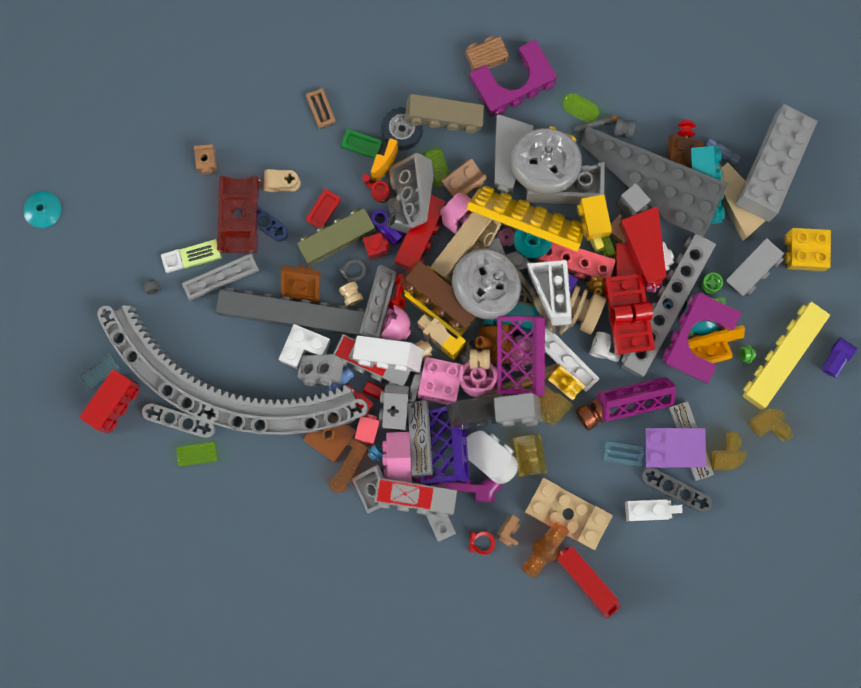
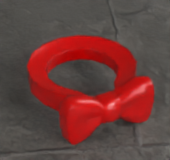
[468,531,495,555]

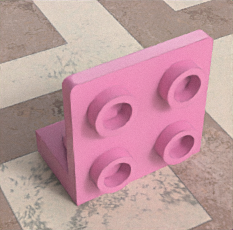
[418,357,462,406]

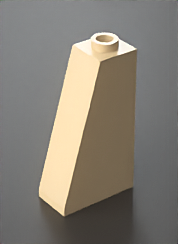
[719,163,766,241]

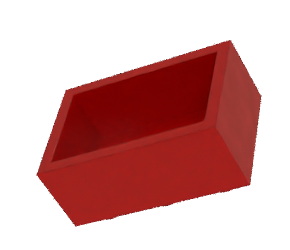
[79,369,140,434]

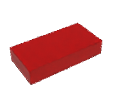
[305,189,342,229]

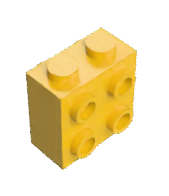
[784,228,831,271]

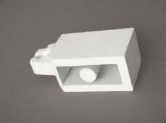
[625,500,682,521]

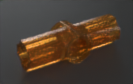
[522,521,570,579]

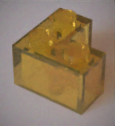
[538,385,573,426]

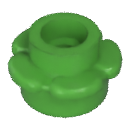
[739,344,756,363]

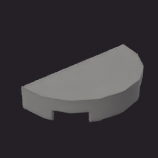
[408,367,423,403]

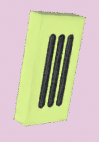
[179,239,222,269]

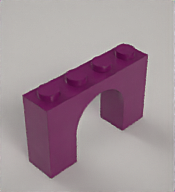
[469,39,557,117]
[662,292,741,383]

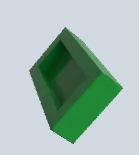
[341,129,383,159]

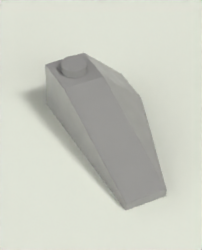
[389,153,434,228]

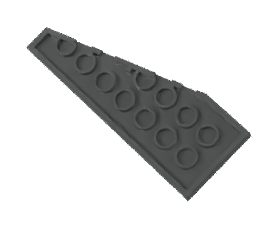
[580,126,728,237]

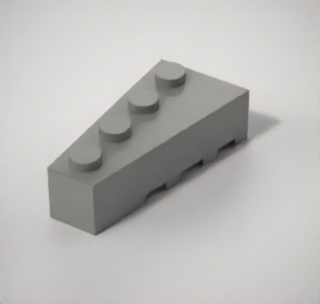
[526,162,605,205]

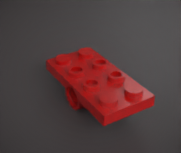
[603,274,655,355]

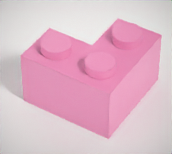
[383,432,412,483]

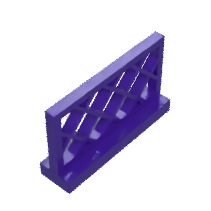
[420,402,470,486]

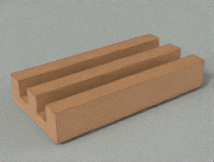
[305,88,336,130]

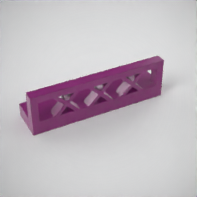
[597,377,676,422]

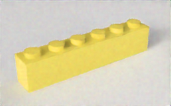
[742,302,830,410]

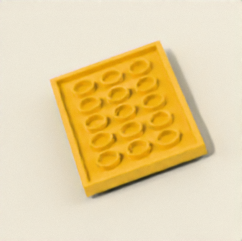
[467,186,583,252]

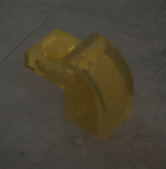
[746,409,794,442]
[711,431,747,471]

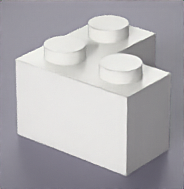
[279,324,331,370]

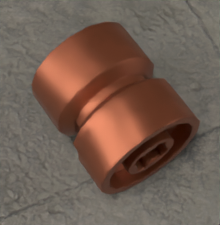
[575,398,611,431]

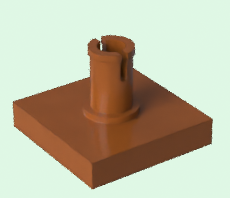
[281,264,321,303]
[475,324,513,365]
[303,413,356,463]

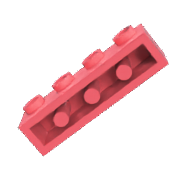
[535,242,616,280]

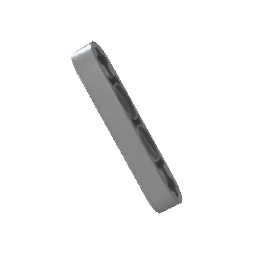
[142,403,216,438]

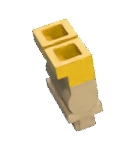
[417,314,466,361]

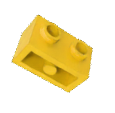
[577,195,612,240]

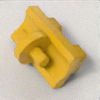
[547,364,585,400]

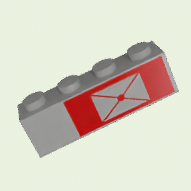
[334,334,412,386]
[374,478,457,518]

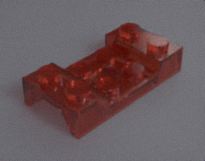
[217,175,260,253]

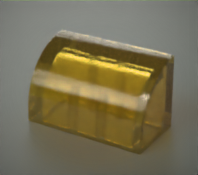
[513,435,547,477]

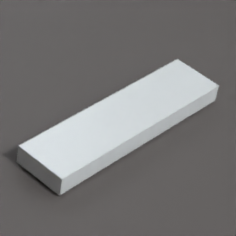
[545,325,600,392]

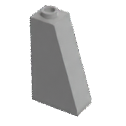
[494,114,534,194]

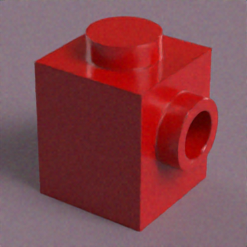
[363,233,390,261]

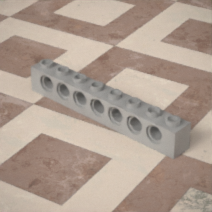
[621,234,716,379]

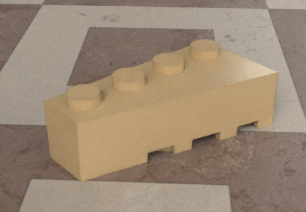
[431,212,501,284]

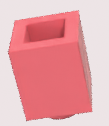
[355,414,380,445]

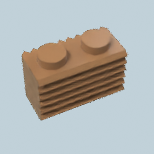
[465,36,509,71]

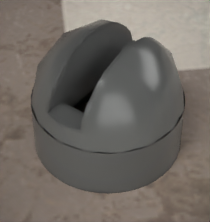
[144,279,160,295]

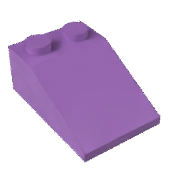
[646,428,706,468]

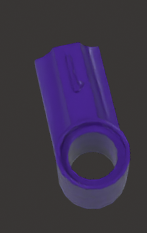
[371,209,406,246]
[821,337,857,378]

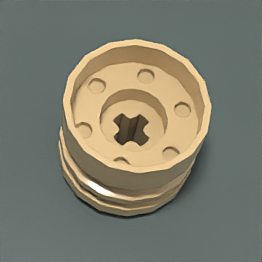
[570,285,606,335]

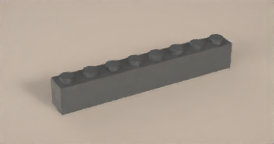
[216,288,367,337]

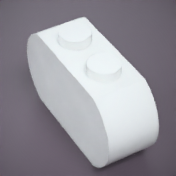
[467,431,518,484]

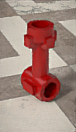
[388,274,405,310]

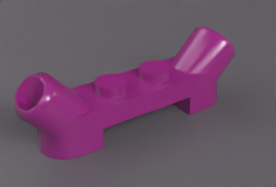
[412,475,503,503]

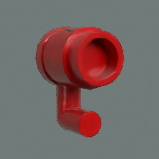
[362,174,390,203]

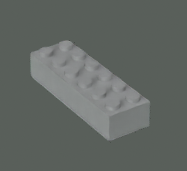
[735,104,818,222]

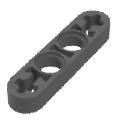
[641,468,712,512]

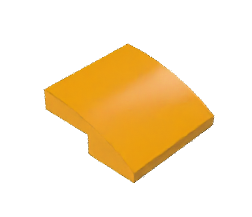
[371,139,398,182]

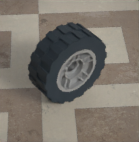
[381,107,423,151]

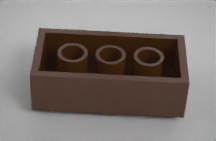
[399,261,475,329]

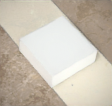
[161,249,184,273]

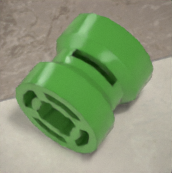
[700,272,723,295]

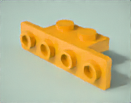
[670,325,745,364]

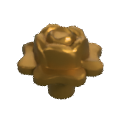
[587,275,605,295]

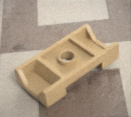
[524,478,613,550]

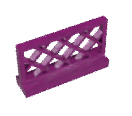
[497,315,546,396]

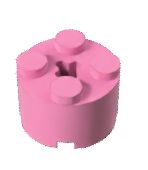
[440,193,472,234]

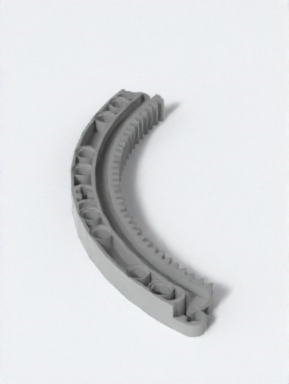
[97,305,368,435]

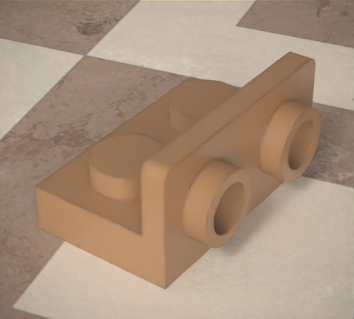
[440,158,487,198]
[497,514,520,547]

